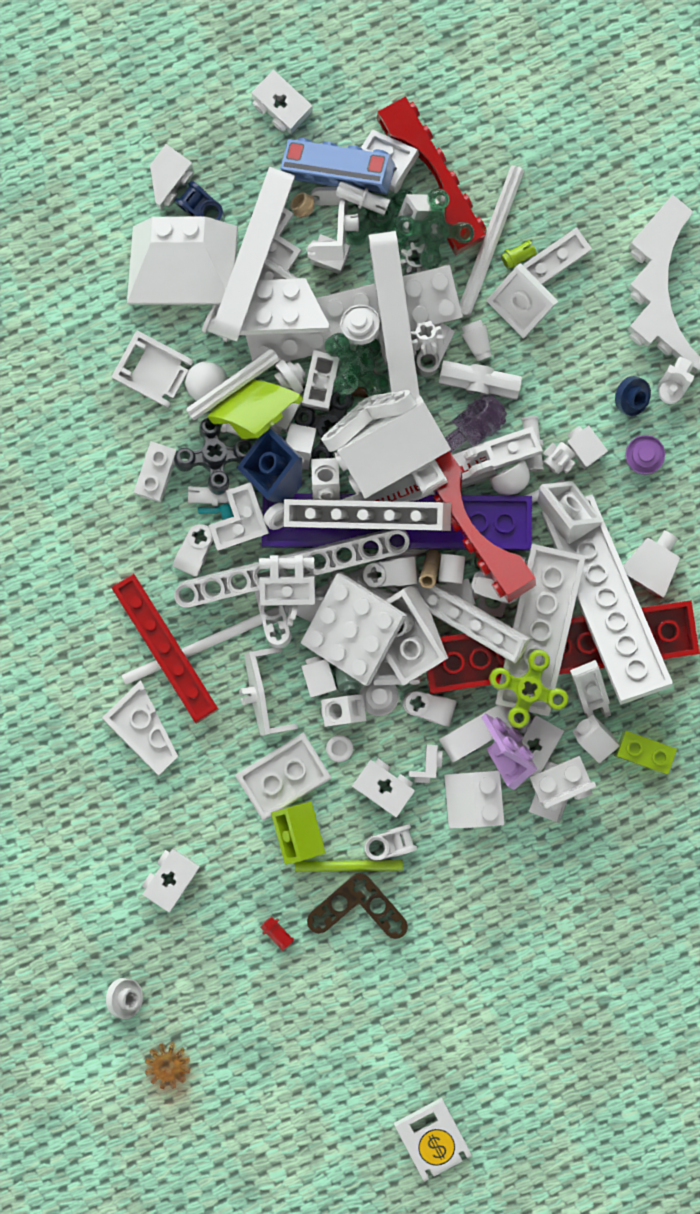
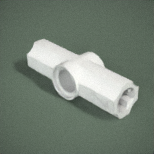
[438,360,522,400]

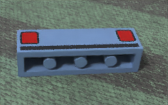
[280,138,395,195]

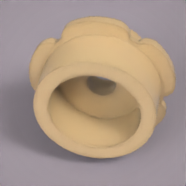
[290,192,315,218]

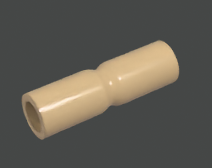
[419,550,441,588]

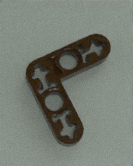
[307,873,408,939]

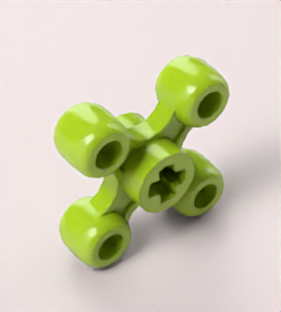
[489,649,569,728]

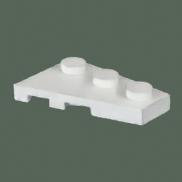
[102,680,178,776]

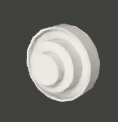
[340,304,381,345]
[274,359,306,394]
[359,678,399,716]
[106,978,143,1019]

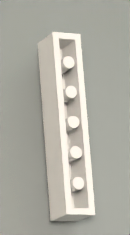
[284,499,451,531]

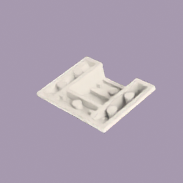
[127,217,238,305]

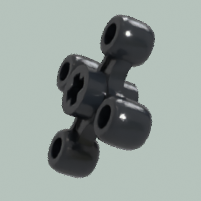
[294,389,354,459]
[174,418,253,495]

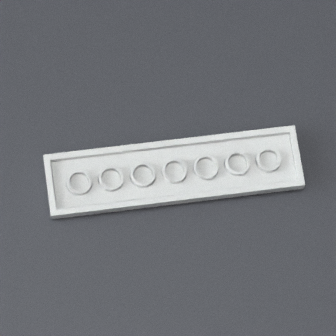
[246,264,463,362]
[542,494,673,705]

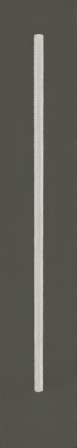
[122,479,565,685]

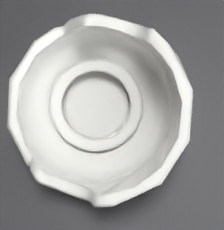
[185,362,228,401]
[489,460,530,495]

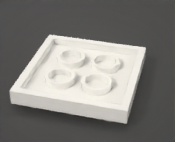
[301,573,407,686]

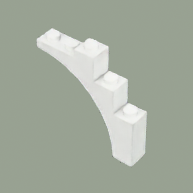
[628,195,700,374]

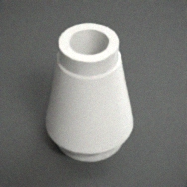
[461,319,492,361]

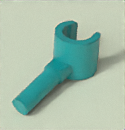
[198,504,234,520]

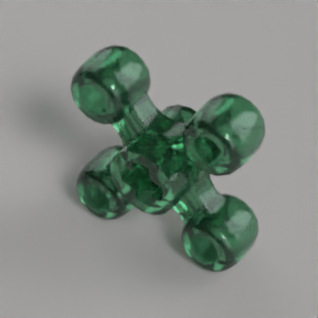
[394,188,474,270]
[346,189,413,251]
[324,333,390,397]

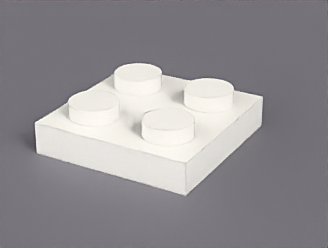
[486,263,559,339]

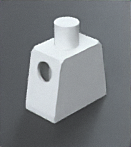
[623,530,680,599]

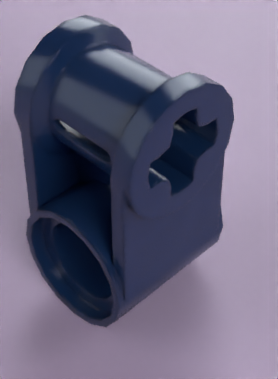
[174,180,225,222]

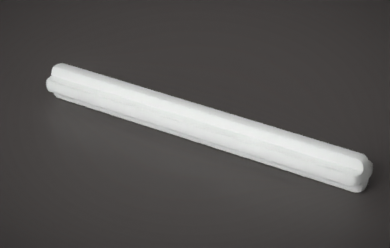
[460,166,524,317]

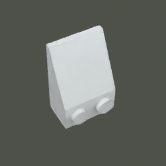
[385,584,448,686]

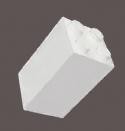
[334,396,451,499]

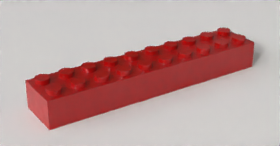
[426,600,700,694]

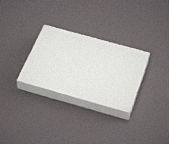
[235,732,332,821]

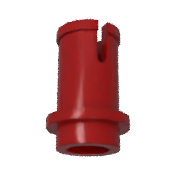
[260,916,294,951]

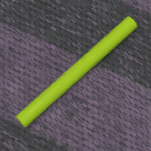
[295,860,403,872]

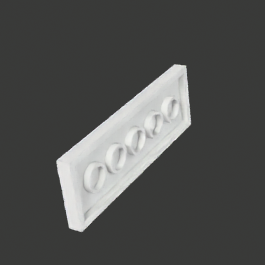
[495,544,586,716]

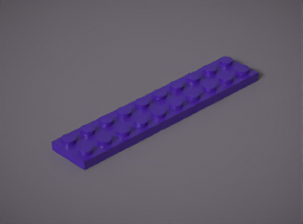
[261,493,532,551]

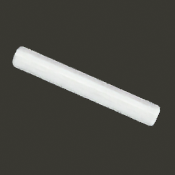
[186,349,279,420]

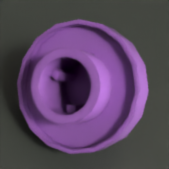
[625,435,665,475]

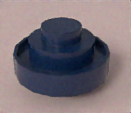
[615,376,651,416]

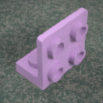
[482,713,537,790]

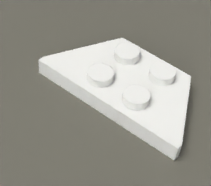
[240,278,331,335]

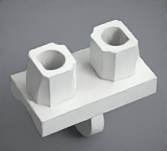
[657,357,694,404]

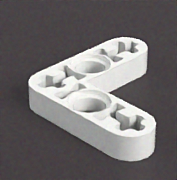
[321,390,417,452]

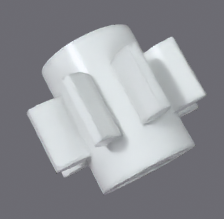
[400,242,432,275]
[410,320,444,356]
[543,442,576,475]

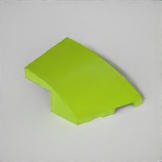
[207,380,303,439]

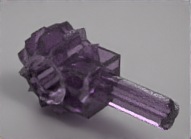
[445,395,507,453]

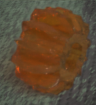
[145,1042,191,1089]

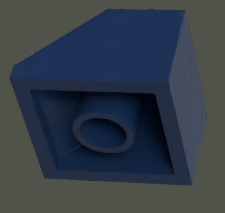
[237,427,302,503]

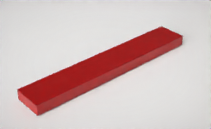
[111,573,219,724]

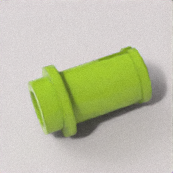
[501,240,537,269]

